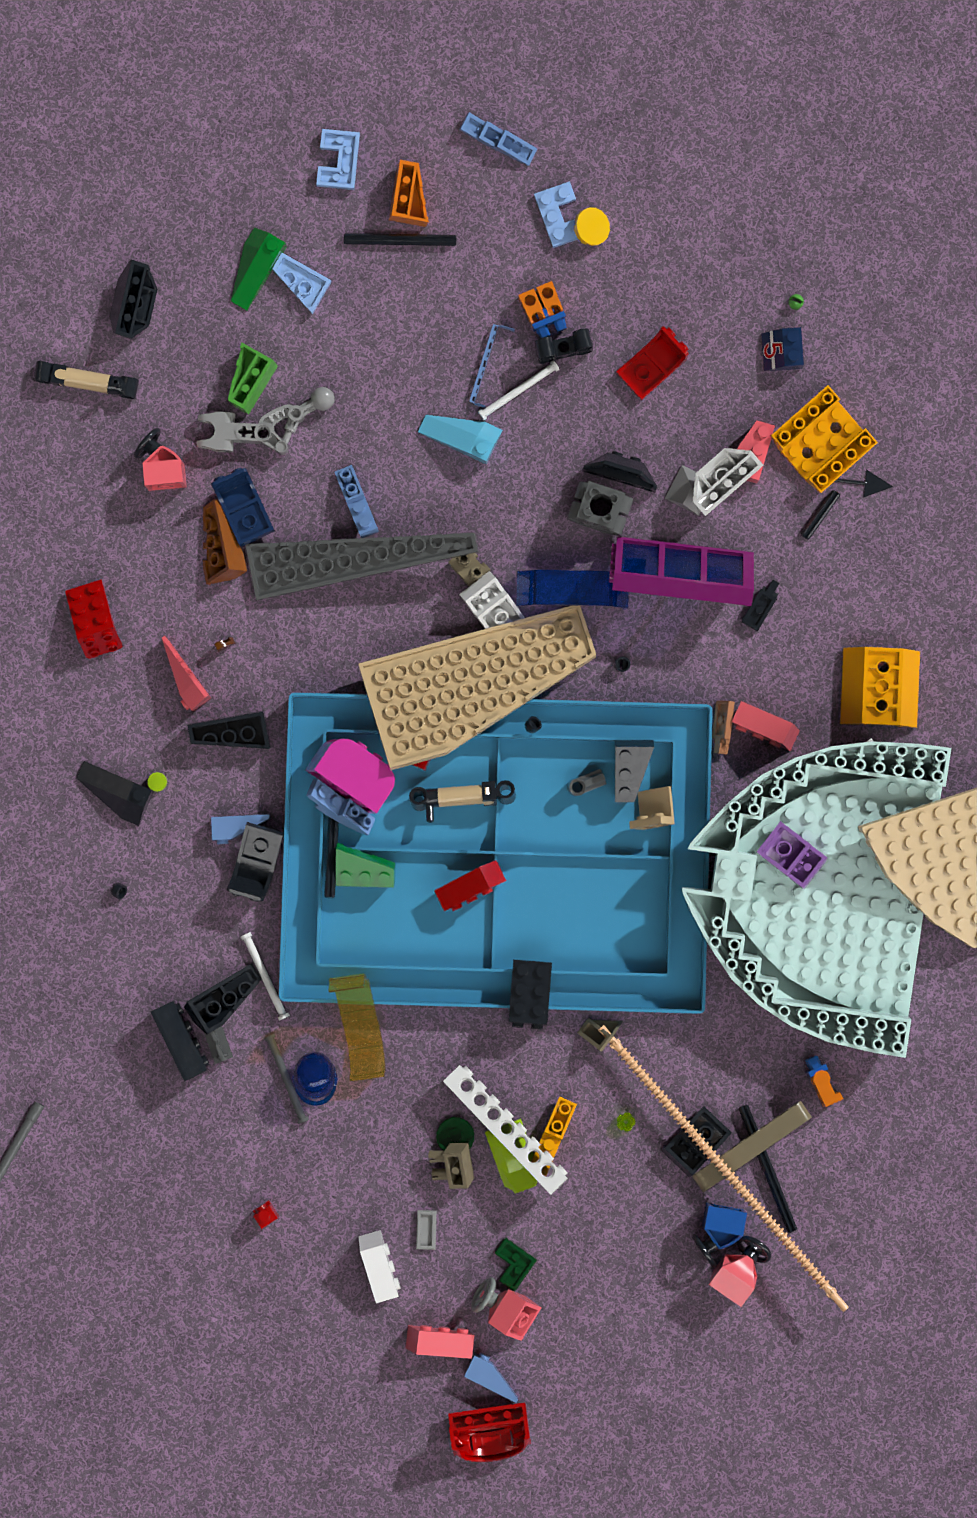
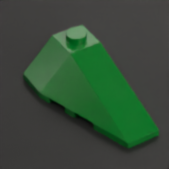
[231,227,287,311]

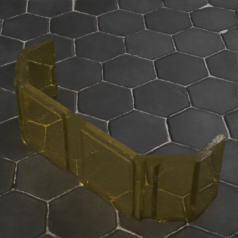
[329,974,386,1081]

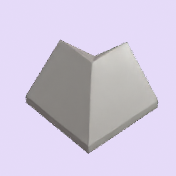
[665,465,701,516]

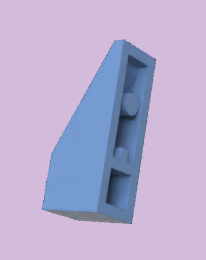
[211,814,270,844]
[464,1352,518,1403]

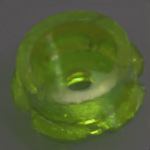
[617,1112,636,1132]

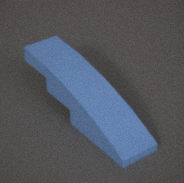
[459,112,537,166]

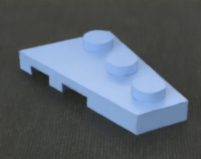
[273,253,332,314]

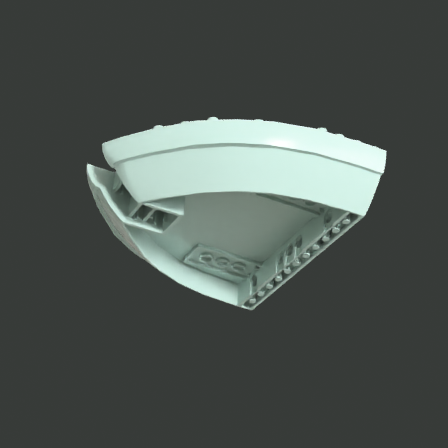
[682,741,951,1058]

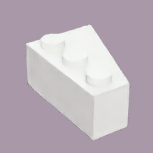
[358,1230,401,1303]

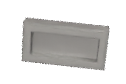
[416,1210,437,1250]

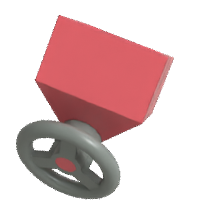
[471,1277,542,1341]

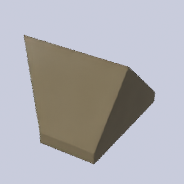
[577,1018,623,1052]

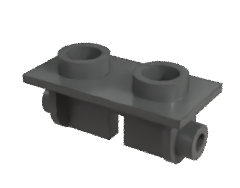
[204,1026,233,1064]

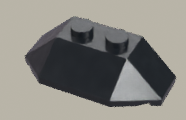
[109,259,158,339]
[582,451,657,493]

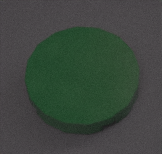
[436,1117,475,1151]

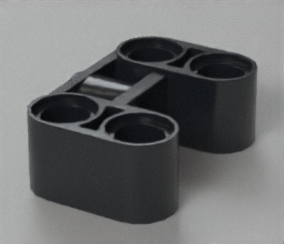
[535,328,593,364]

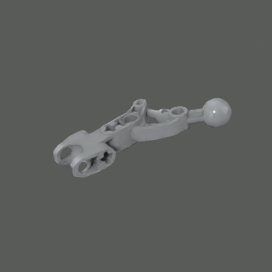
[197,387,335,455]

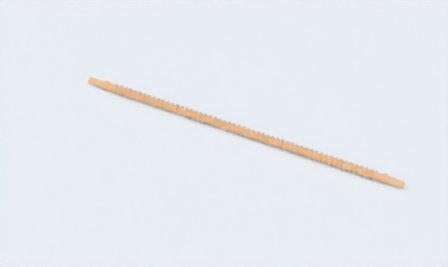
[598,1025,849,1312]

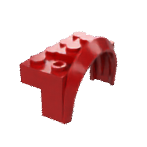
[448,1402,531,1462]

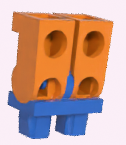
[518,281,567,338]
[805,1056,843,1107]

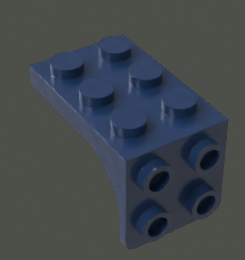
[211,468,275,547]

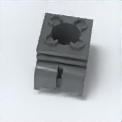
[567,481,633,537]

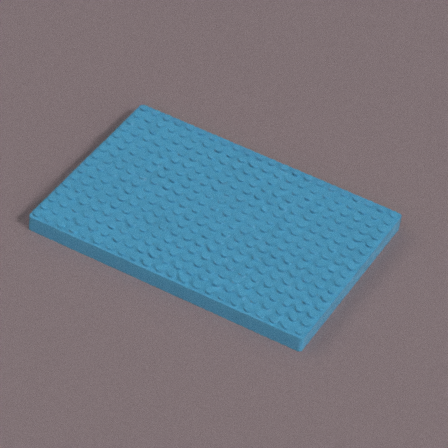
[279,693,712,1014]

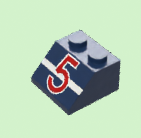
[761,327,804,371]

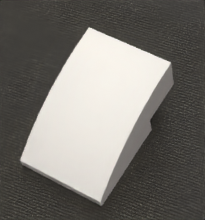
[459,571,525,629]

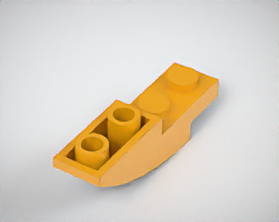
[531,1096,577,1177]

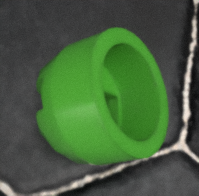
[788,294,804,310]

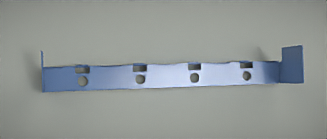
[470,324,515,408]

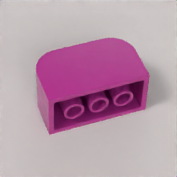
[305,739,395,814]

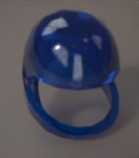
[292,1051,338,1106]

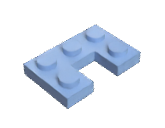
[316,129,360,190]
[534,181,578,248]

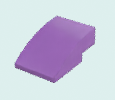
[757,821,828,889]

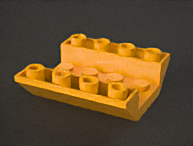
[771,385,878,493]
[840,647,920,728]

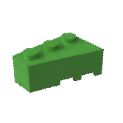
[228,342,278,415]

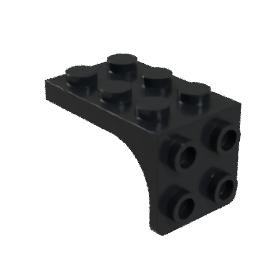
[227,822,284,902]
[508,959,552,1030]

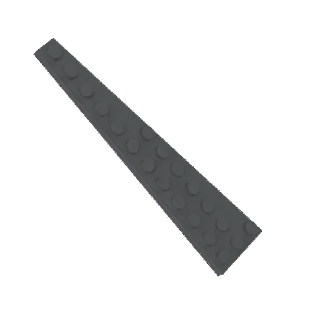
[246,533,479,601]

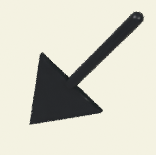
[834,469,893,498]

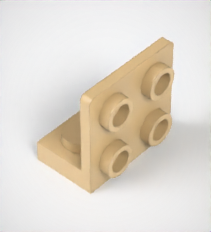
[629,786,675,830]

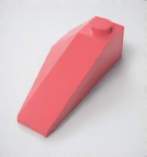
[162,636,212,712]

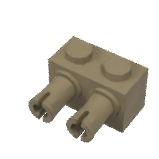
[448,553,491,586]
[428,1143,474,1189]

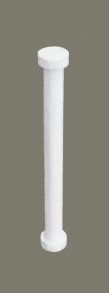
[478,360,560,420]
[240,932,290,1021]

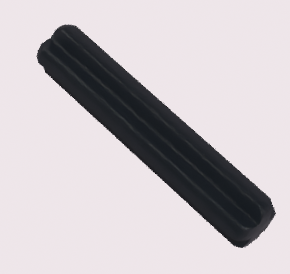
[801,490,840,540]

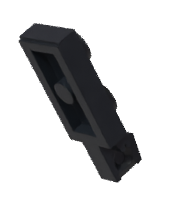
[741,580,779,632]

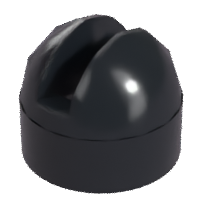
[614,657,630,672]
[525,716,542,734]
[110,882,127,899]

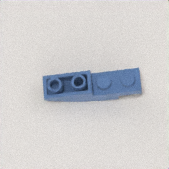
[334,465,379,538]
[306,779,375,835]

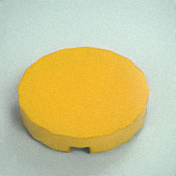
[574,207,610,246]

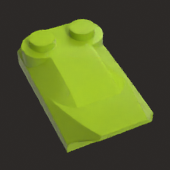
[485,1118,537,1194]

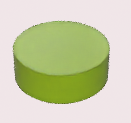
[148,772,167,792]

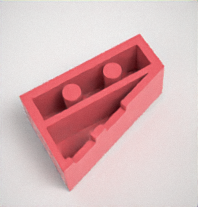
[737,420,775,484]
[732,701,800,751]
[405,1325,474,1359]

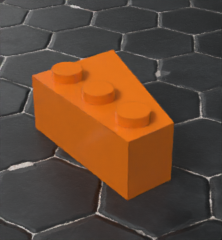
[389,160,429,227]

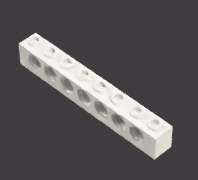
[443,1065,568,1195]

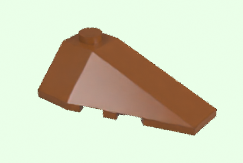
[203,499,247,585]

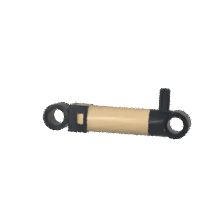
[33,361,139,399]
[409,780,516,823]

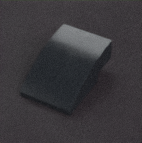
[661,1106,732,1177]

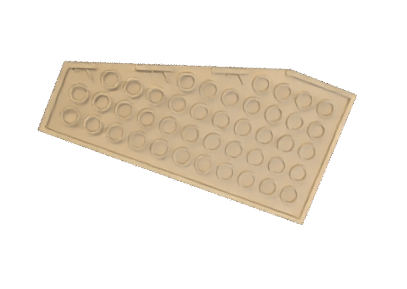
[358,604,596,771]

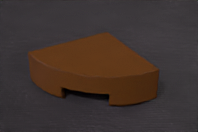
[214,637,236,652]

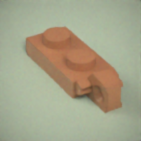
[712,701,735,754]

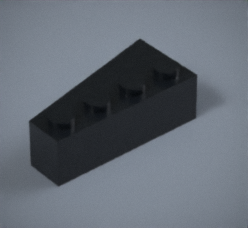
[187,710,271,749]

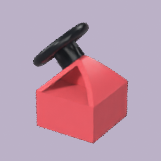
[134,428,187,491]
[709,1236,772,1307]

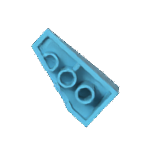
[418,415,503,464]

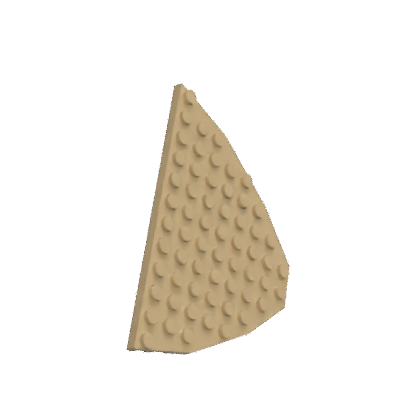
[858,788,977,948]

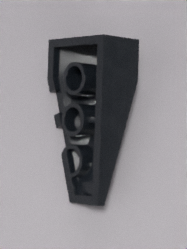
[76,761,154,826]
[184,963,262,1035]

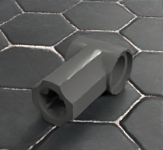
[567,769,606,796]

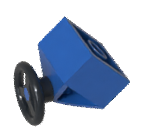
[692,1203,747,1267]

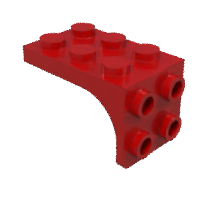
[616,326,689,401]
[65,579,123,659]

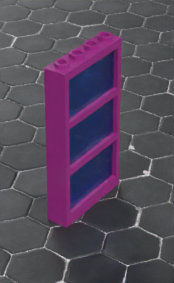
[609,537,754,606]

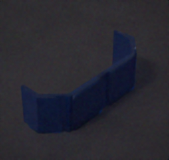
[516,569,629,610]

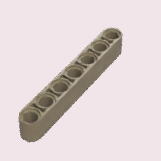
[692,1101,812,1192]

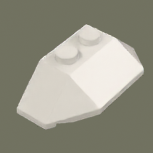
[693,448,764,516]

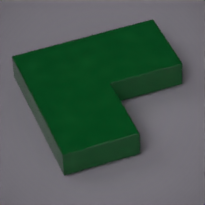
[495,1237,537,1292]

